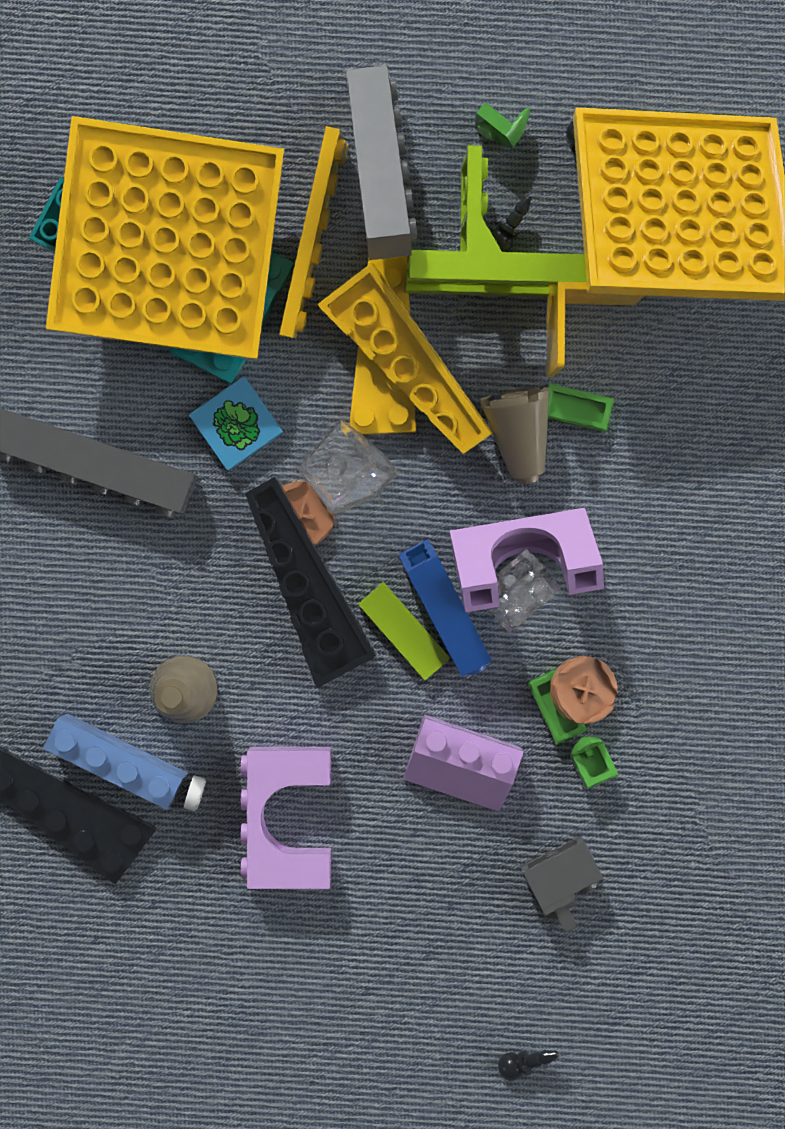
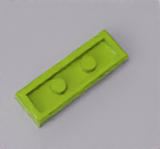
[358,582,451,680]

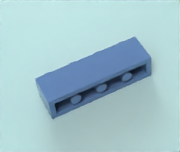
[43,713,188,810]

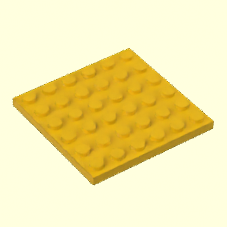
[573,107,785,301]
[46,116,284,360]

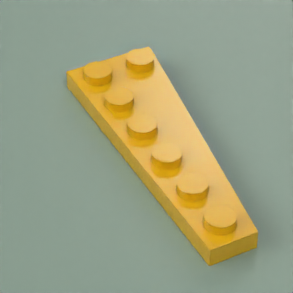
[279,126,349,338]
[349,256,416,436]
[318,263,493,454]

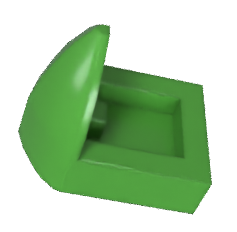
[475,102,530,148]
[570,736,618,790]

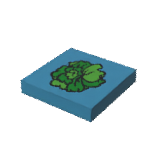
[189,376,284,471]

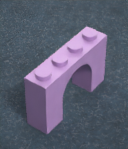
[450,508,604,613]
[241,747,331,889]

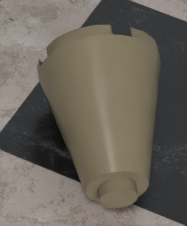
[480,387,550,484]
[150,656,217,724]

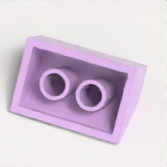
[403,714,524,811]

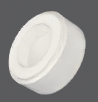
[184,775,206,811]

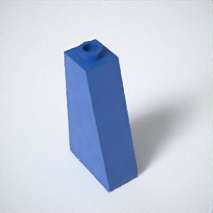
[398,539,492,677]

